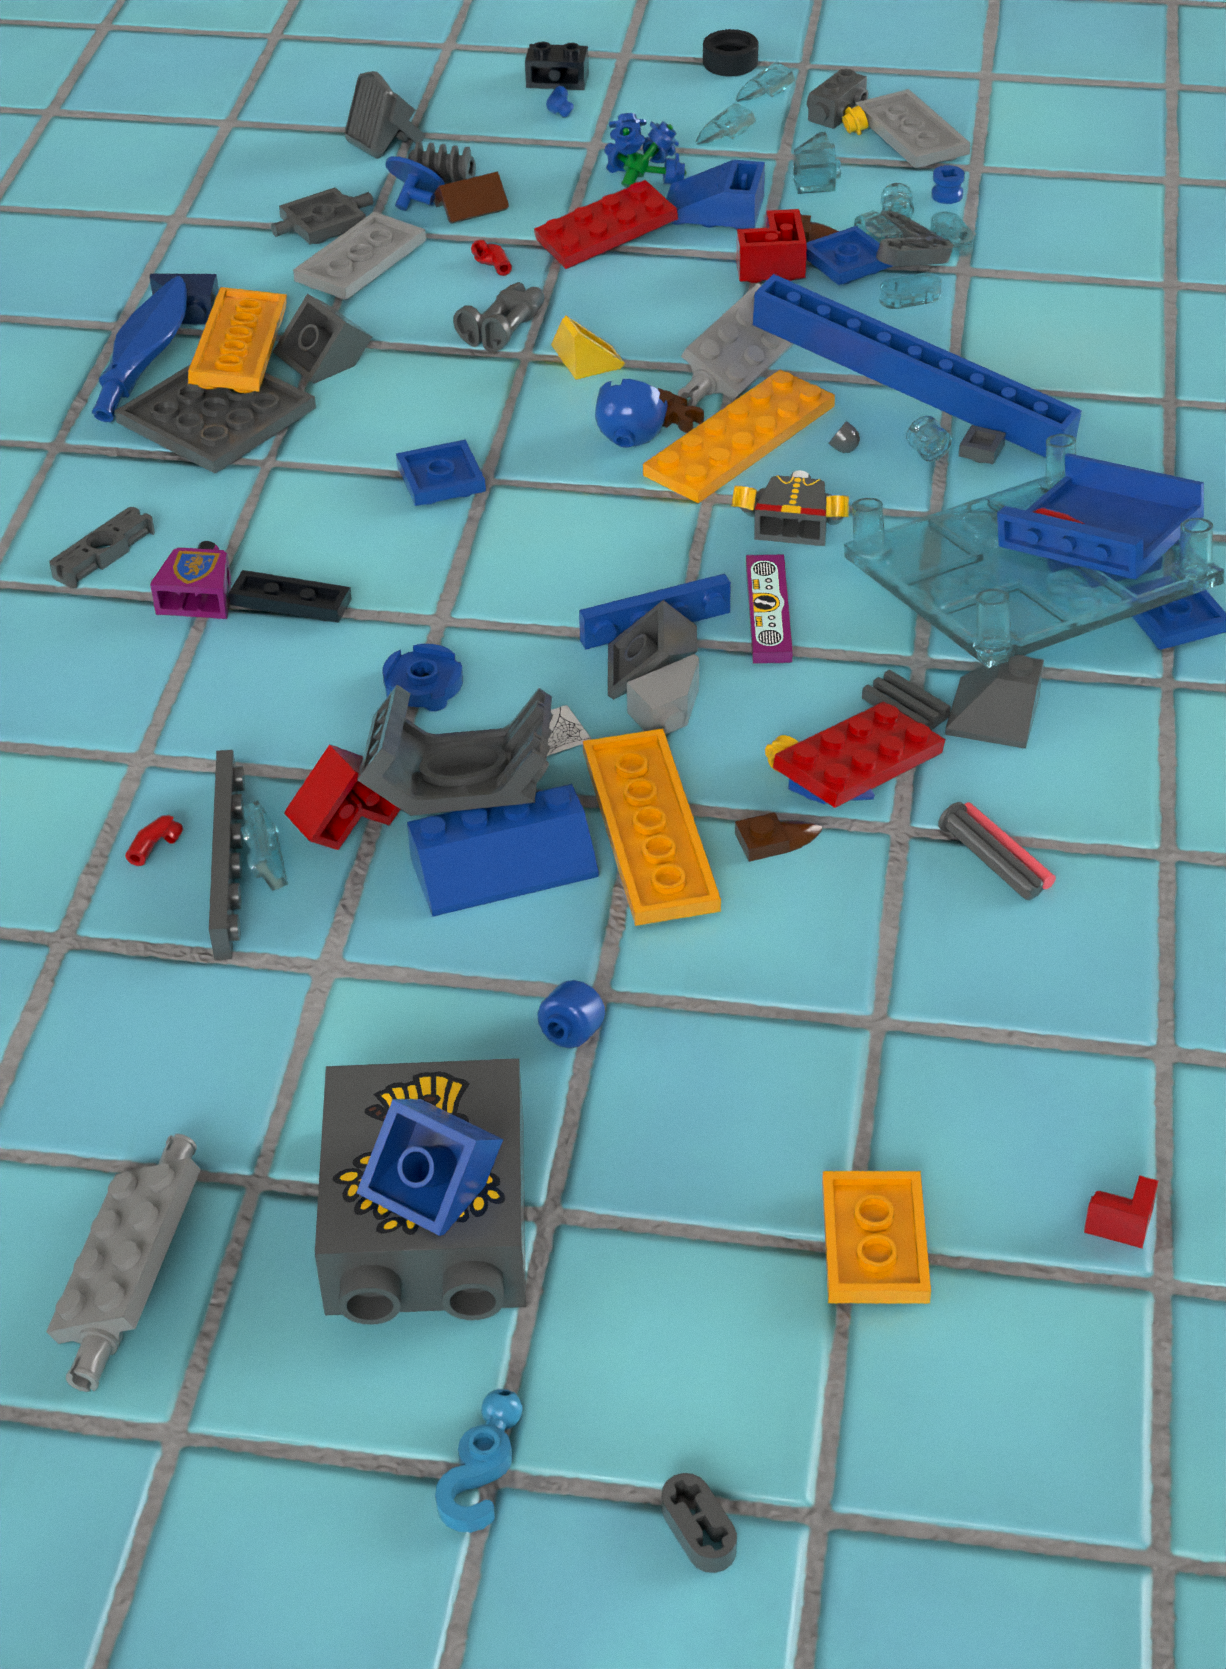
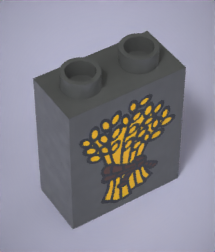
[315,1058,526,1324]

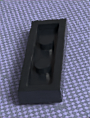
[228,570,352,623]

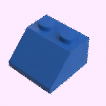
[356,1099,503,1236]

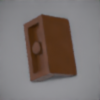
[434,171,509,224]

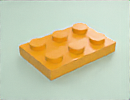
[822,1171,931,1304]

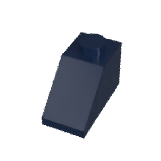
[149,273,219,324]

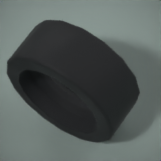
[703,29,759,76]

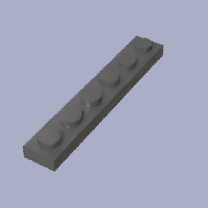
[209,750,245,960]

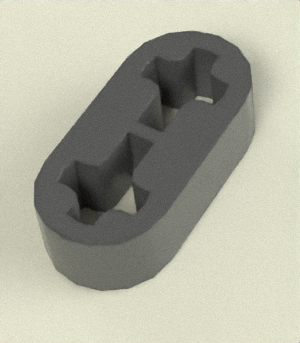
[661,1473,737,1573]

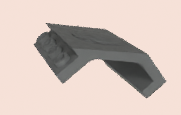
[357,685,553,816]

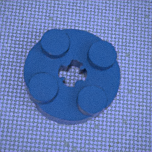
[382,643,463,711]

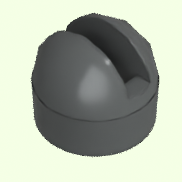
[828,421,860,453]

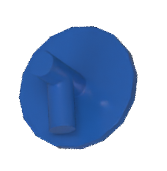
[385,156,444,211]

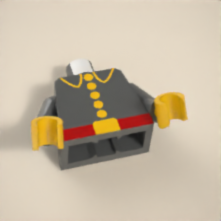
[731,470,849,546]

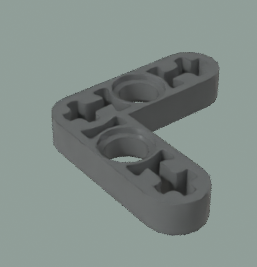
[876,210,954,267]

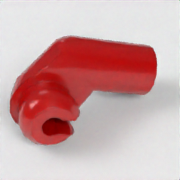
[471,240,512,276]
[125,815,184,866]

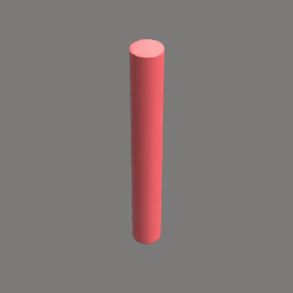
[964,802,1056,889]

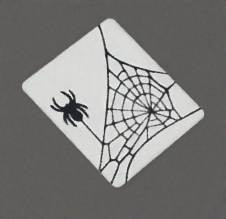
[547,705,592,756]

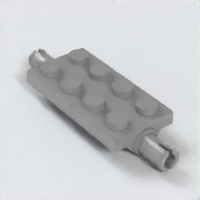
[677,283,794,406]
[46,1134,201,1392]

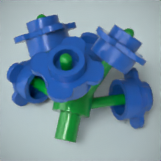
[604,113,687,188]

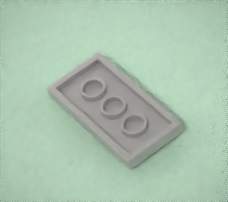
[855,89,970,168]
[293,212,426,300]

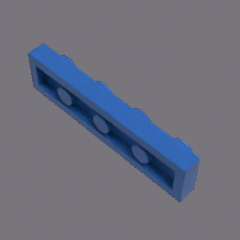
[579,573,731,650]

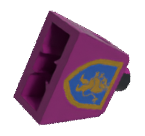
[150,541,231,619]

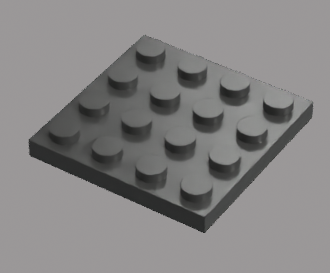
[115,364,316,473]

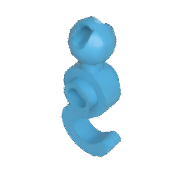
[435,1388,523,1533]

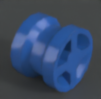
[932,165,965,204]

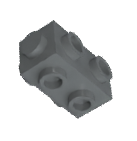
[807,69,868,129]

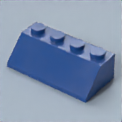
[407,784,599,917]

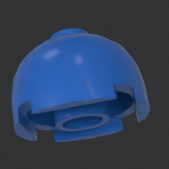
[595,379,668,448]

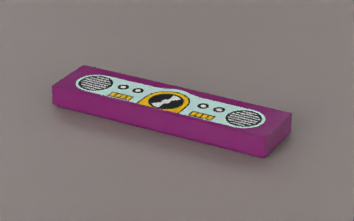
[746,554,793,663]

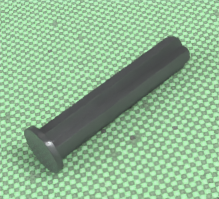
[938,802,1044,900]

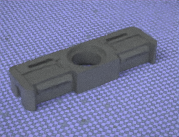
[49,507,155,588]

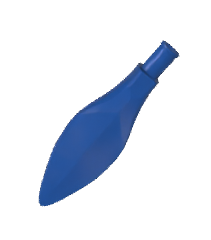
[92,276,187,423]

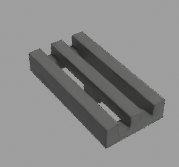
[862,669,951,730]

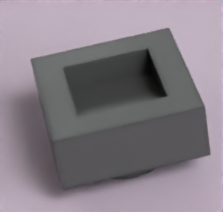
[959,425,1006,464]

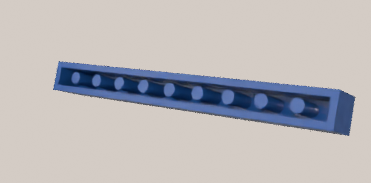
[753,274,1082,463]

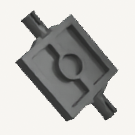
[271,187,373,245]

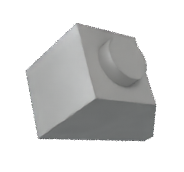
[627,654,699,735]

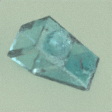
[793,132,841,194]

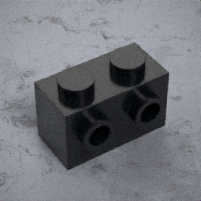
[525,42,589,90]

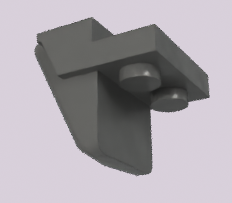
[344,71,426,159]

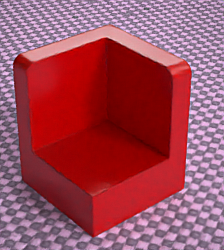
[1084,1175,1159,1249]

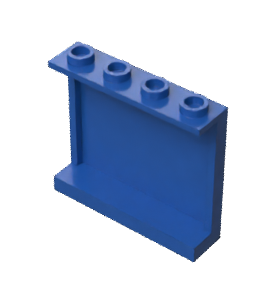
[997,453,1204,580]

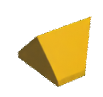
[551,316,625,380]

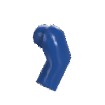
[546,86,574,117]

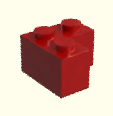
[736,209,807,283]
[284,744,401,850]

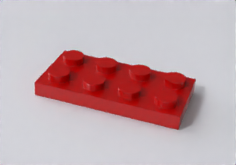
[534,180,678,269]
[773,701,946,808]

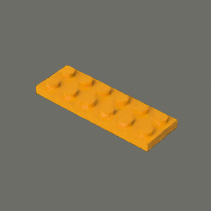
[188,287,287,393]
[643,370,835,503]
[582,728,721,926]

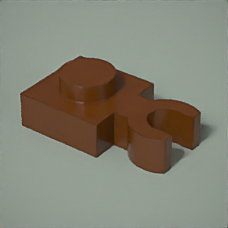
[658,388,704,433]

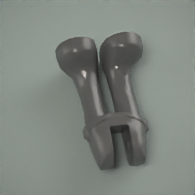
[453,282,544,352]

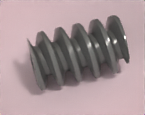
[408,141,476,184]

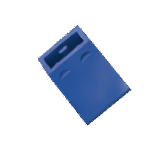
[666,159,765,229]

